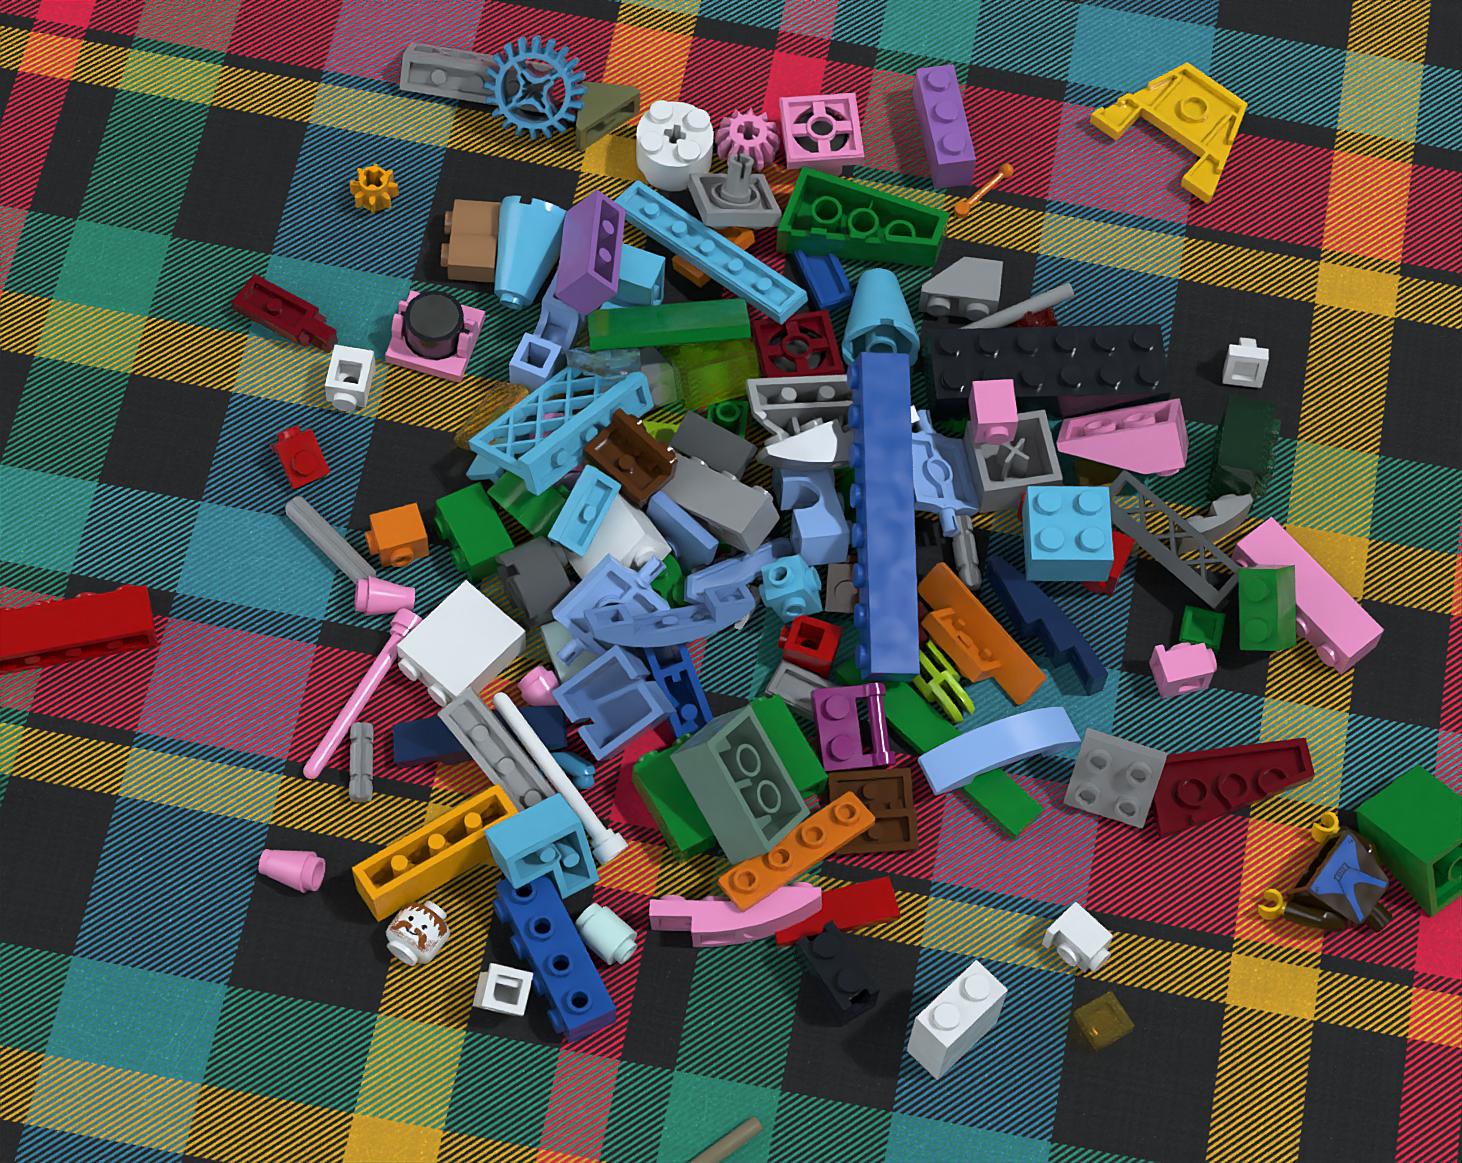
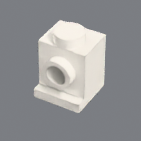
[325,345,376,411]
[1042,902,1113,972]
[472,963,533,1016]

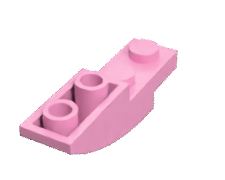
[649,882,822,947]

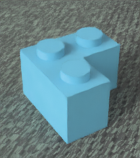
[588,243,665,356]
[484,792,599,899]

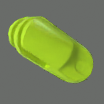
[911,640,975,724]

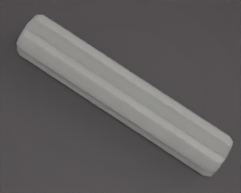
[285,496,377,584]

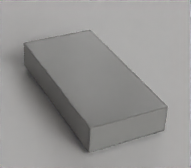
[764,659,840,722]

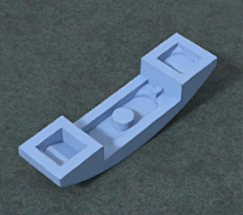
[917,707,1081,796]

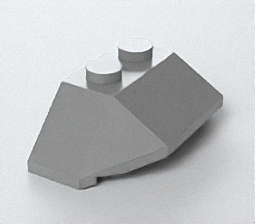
[745,375,853,438]

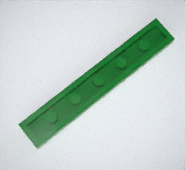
[835,654,1044,840]

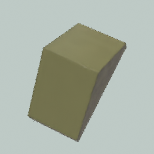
[576,81,640,152]

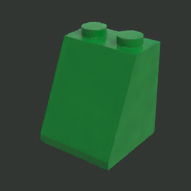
[1356,765,1462,917]

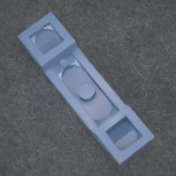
[583,581,756,647]

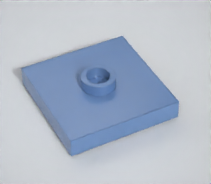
[646,490,719,576]

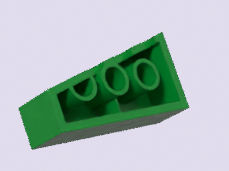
[776,166,949,267]

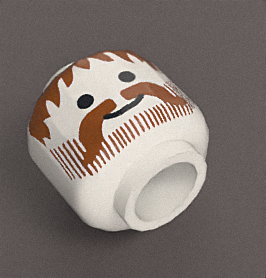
[386,901,450,966]

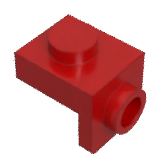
[270,425,331,489]

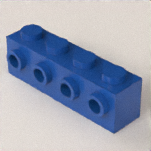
[492,873,616,1044]

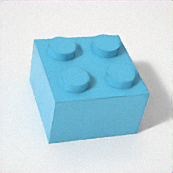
[1022,486,1114,581]

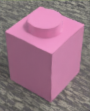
[969,379,1018,445]

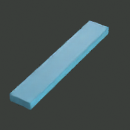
[614,180,808,325]

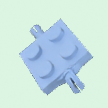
[912,410,980,537]
[552,553,670,666]

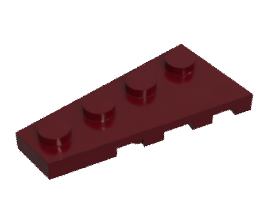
[1151,737,1315,840]

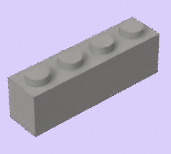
[645,445,780,555]

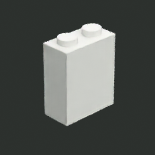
[562,489,672,580]
[397,580,526,707]
[907,960,1008,1080]

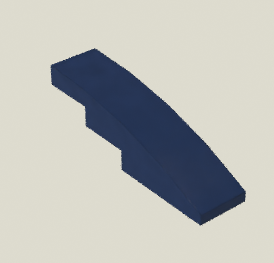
[985,554,1108,696]
[393,705,568,769]

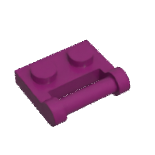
[810,682,896,773]

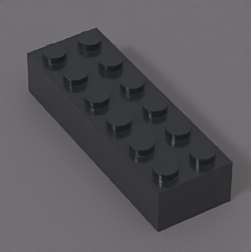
[922,324,1171,422]

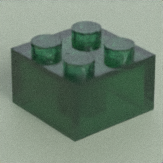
[1205,395,1281,510]

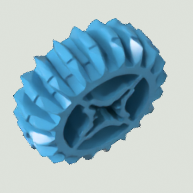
[483,35,588,140]

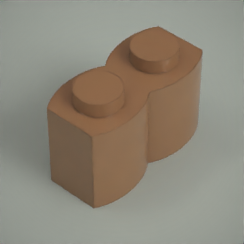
[441,199,501,283]

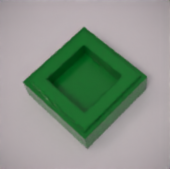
[1178,605,1226,655]

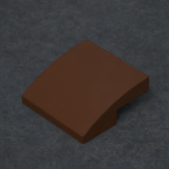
[827,768,919,855]

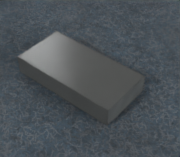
[669,410,758,481]

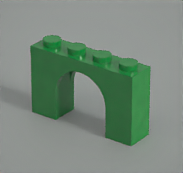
[631,694,828,864]

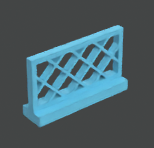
[468,353,654,496]

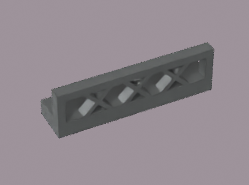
[1109,469,1241,613]

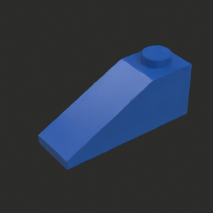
[635,643,713,740]

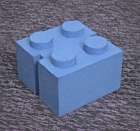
[551,644,677,761]

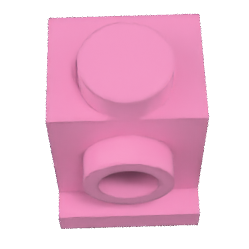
[1149,643,1217,699]

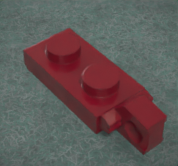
[231,274,338,353]

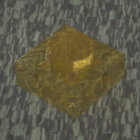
[1072,458,1123,497]
[1073,991,1134,1052]

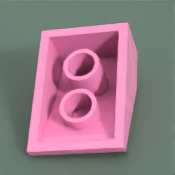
[1056,398,1189,476]

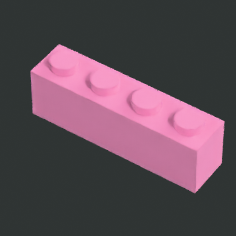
[1231,517,1384,675]

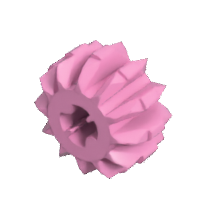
[715,108,780,173]

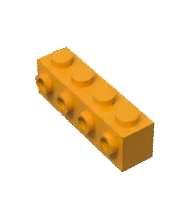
[352,784,519,922]

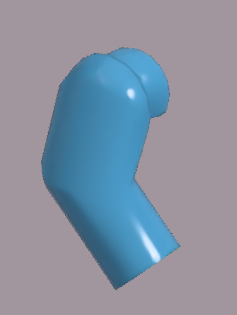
[539,751,596,789]

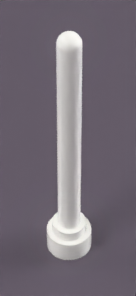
[493,692,629,866]

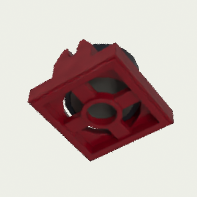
[750,310,844,378]

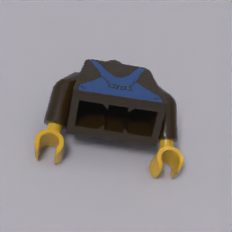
[1258,812,1392,933]

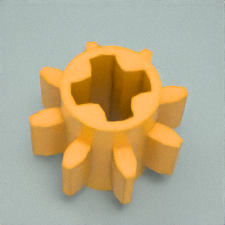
[350,163,399,214]

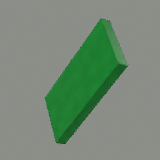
[588,298,751,352]

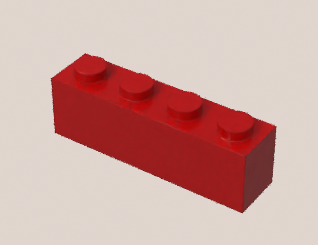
[0,585,158,675]

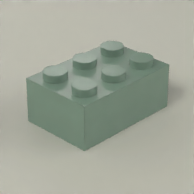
[670,705,810,865]

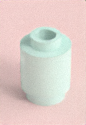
[574,903,638,965]

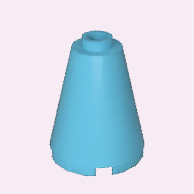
[494,196,567,310]
[841,268,920,367]

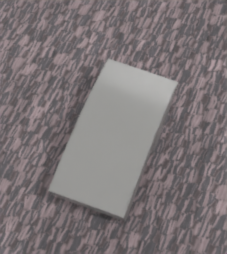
[1176,494,1253,555]

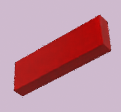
[774,876,901,949]

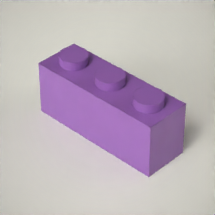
[912,64,976,189]
[555,189,626,316]

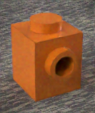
[365,503,429,568]

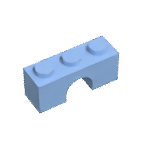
[509,270,588,395]
[771,467,853,566]

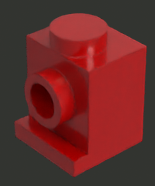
[777,615,843,680]

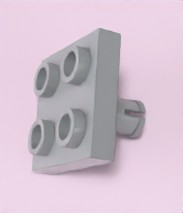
[688,153,782,229]
[1063,728,1167,829]

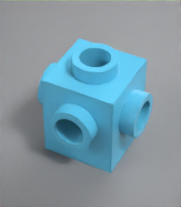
[759,554,822,623]

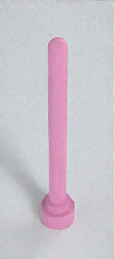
[303,608,423,779]

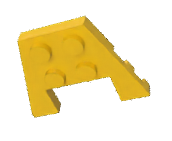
[1090,62,1248,204]

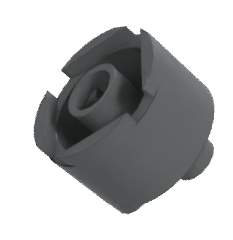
[495,536,577,631]

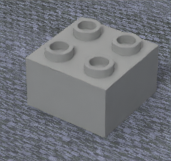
[963,410,1063,513]

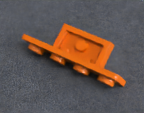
[917,562,1046,705]
[718,791,875,912]

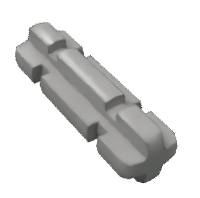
[952,515,982,591]
[349,722,374,803]

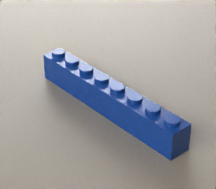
[847,352,920,682]

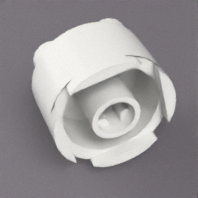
[636,100,713,191]

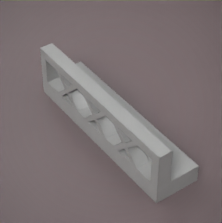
[399,42,554,113]

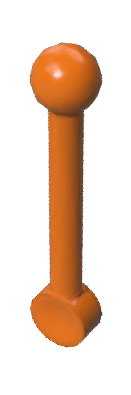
[954,163,1014,218]

